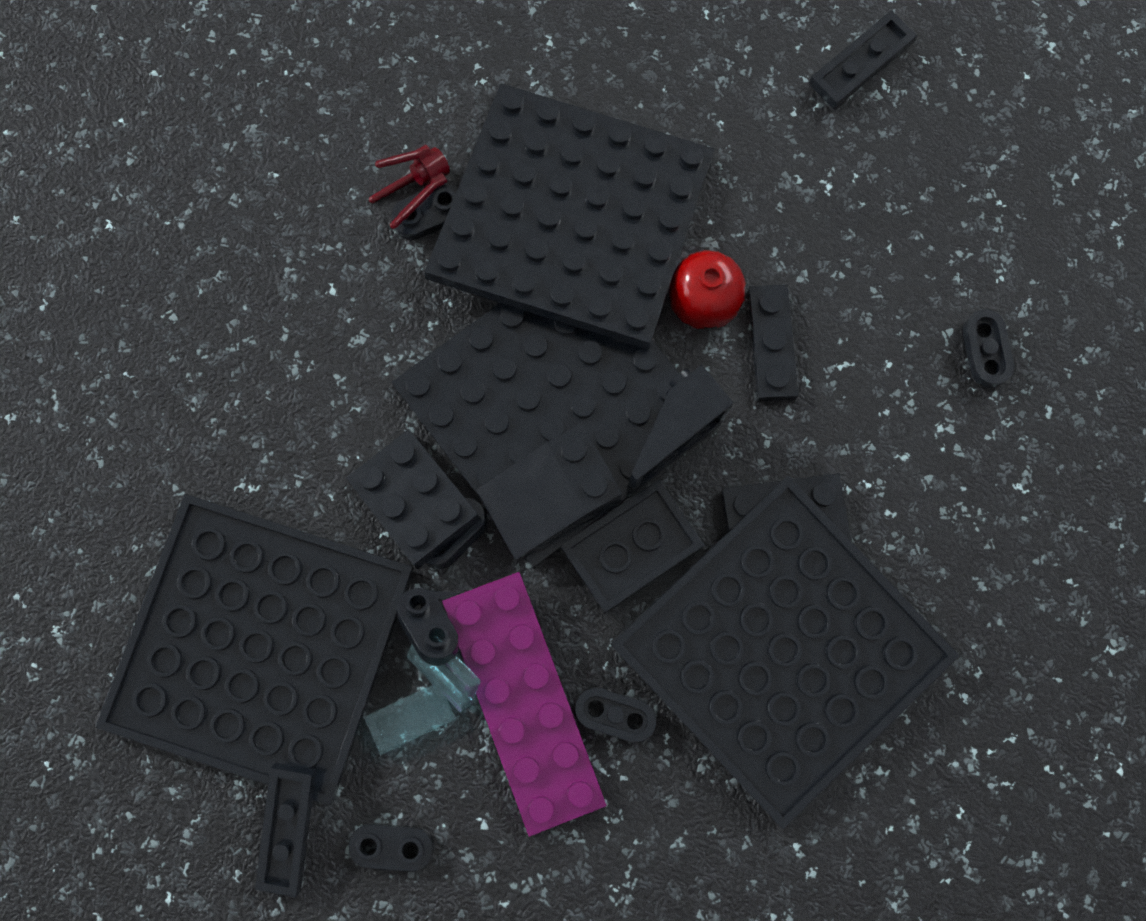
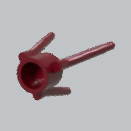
[369,145,450,229]

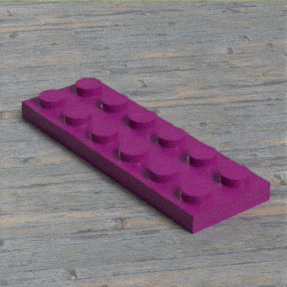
[442,572,607,837]

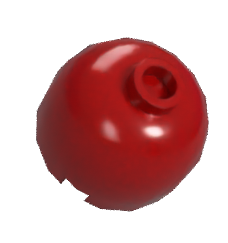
[669,250,746,329]

